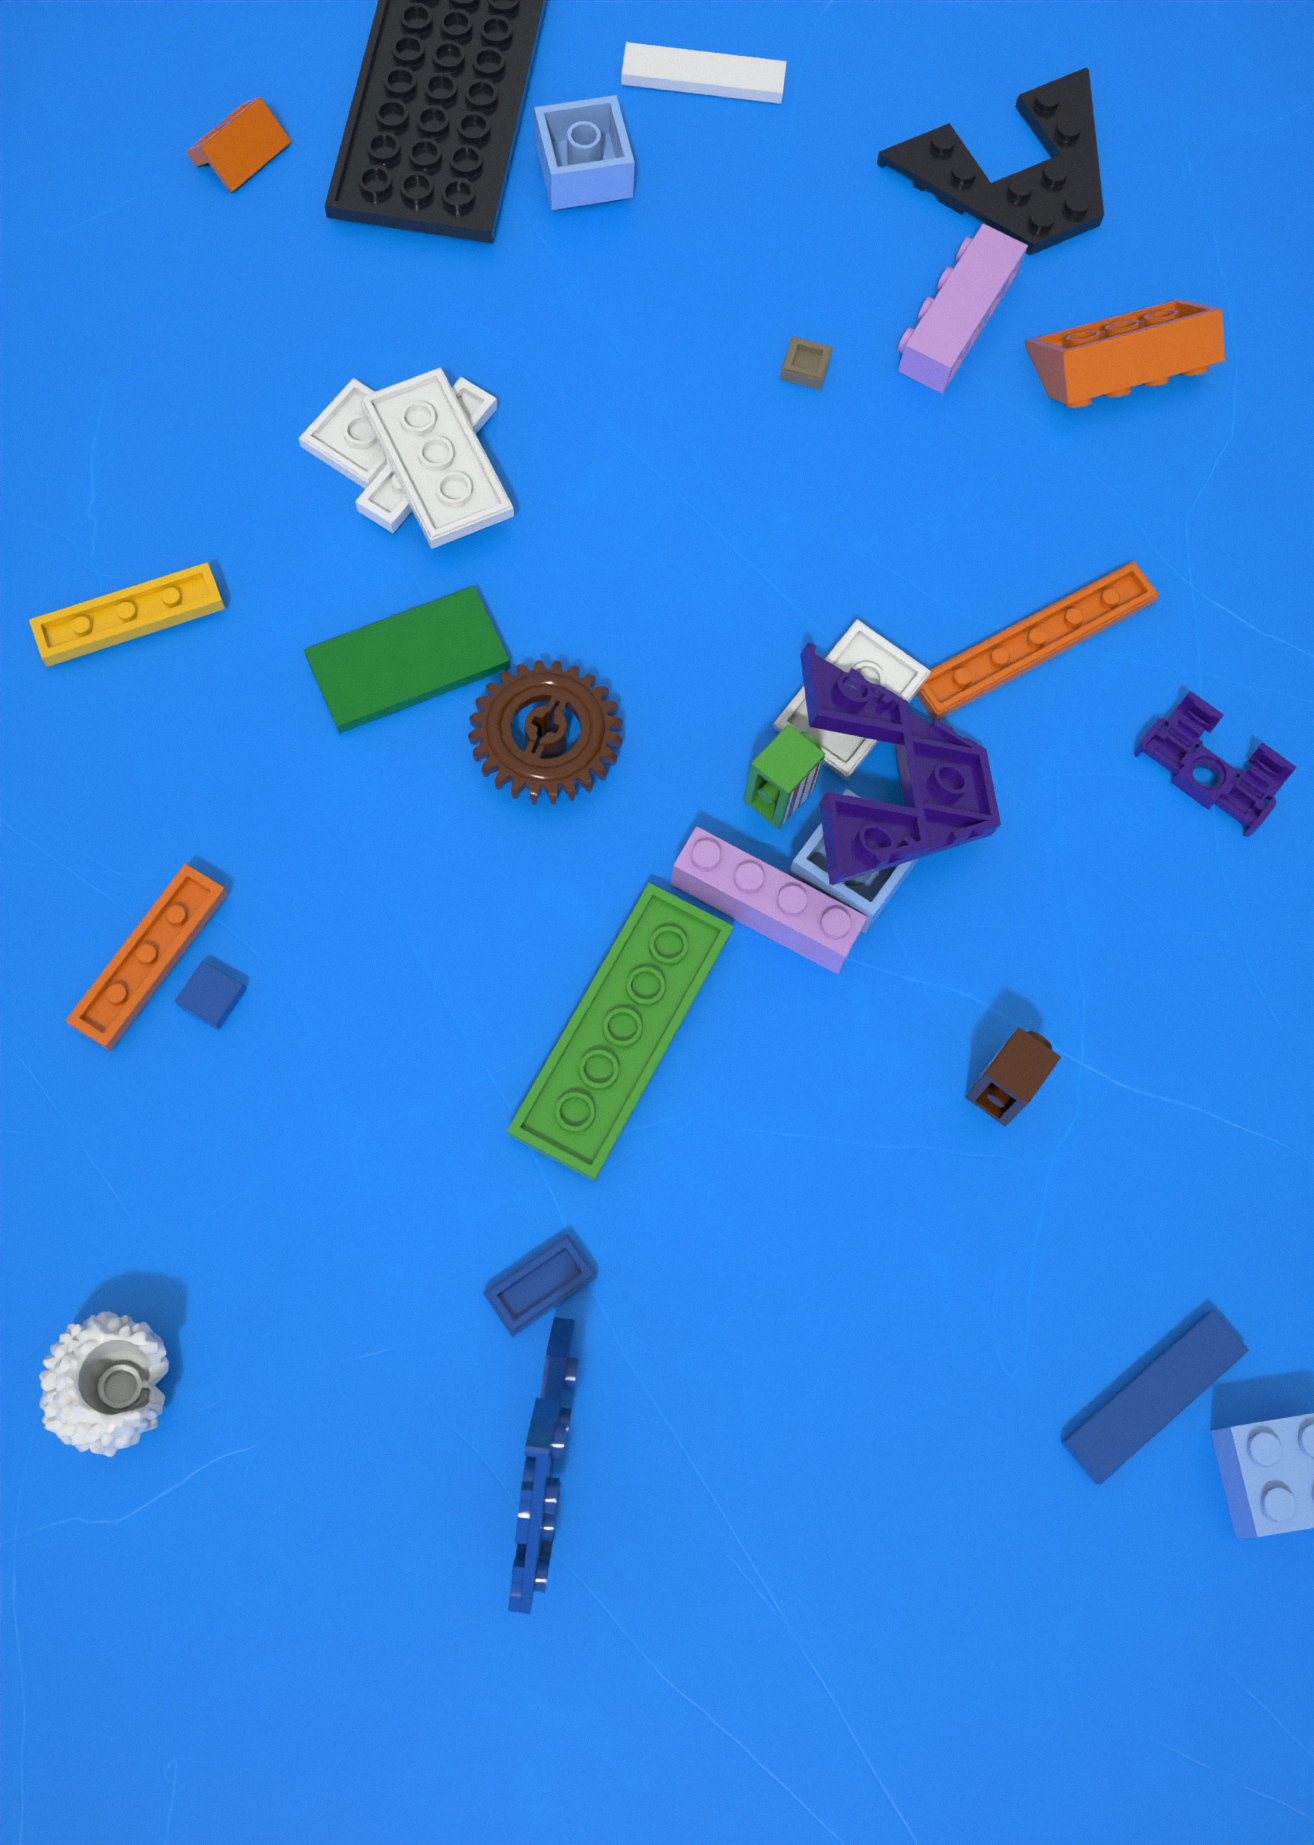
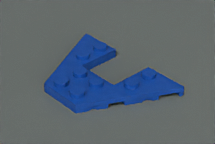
[508,1317,578,1614]

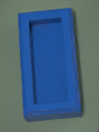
[483,1234,597,1337]

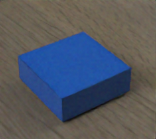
[174,961,246,1030]

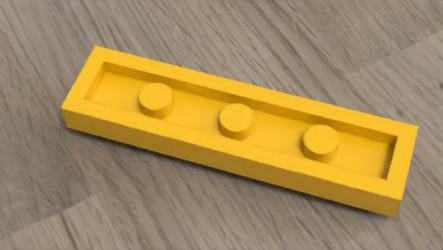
[29,562,225,667]

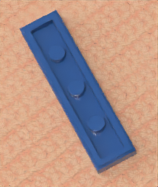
[1061,1310,1249,1485]

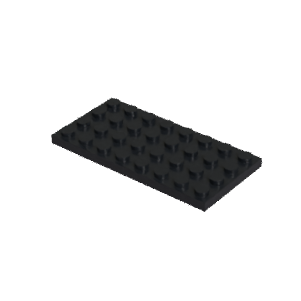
[325,0,547,243]

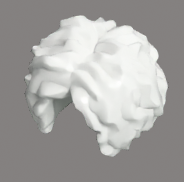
[39,1312,169,1457]

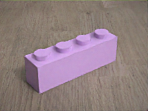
[897,224,1028,394]
[670,826,868,975]

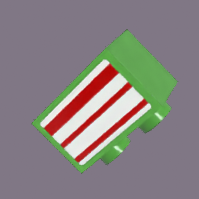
[743,724,826,830]

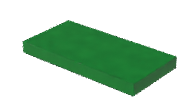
[304,586,510,734]

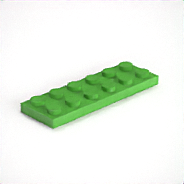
[506,883,734,1183]

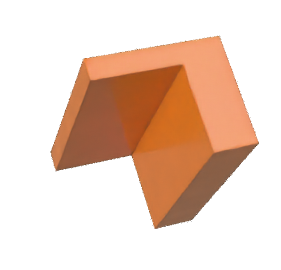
[186,96,291,192]

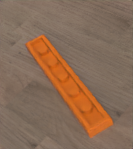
[916,561,1160,720]

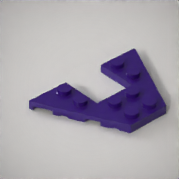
[800,643,1001,885]

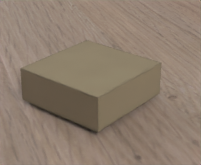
[780,336,833,391]

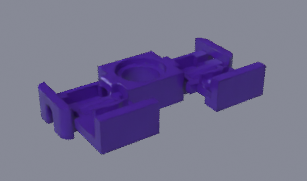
[1134,691,1297,837]

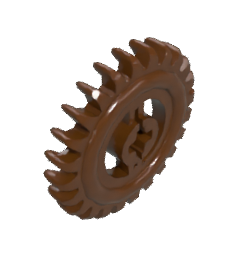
[468,660,623,806]

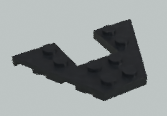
[877,67,1104,255]

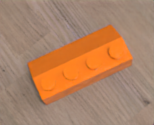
[1025,299,1225,408]

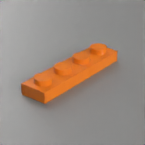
[65,864,228,1051]

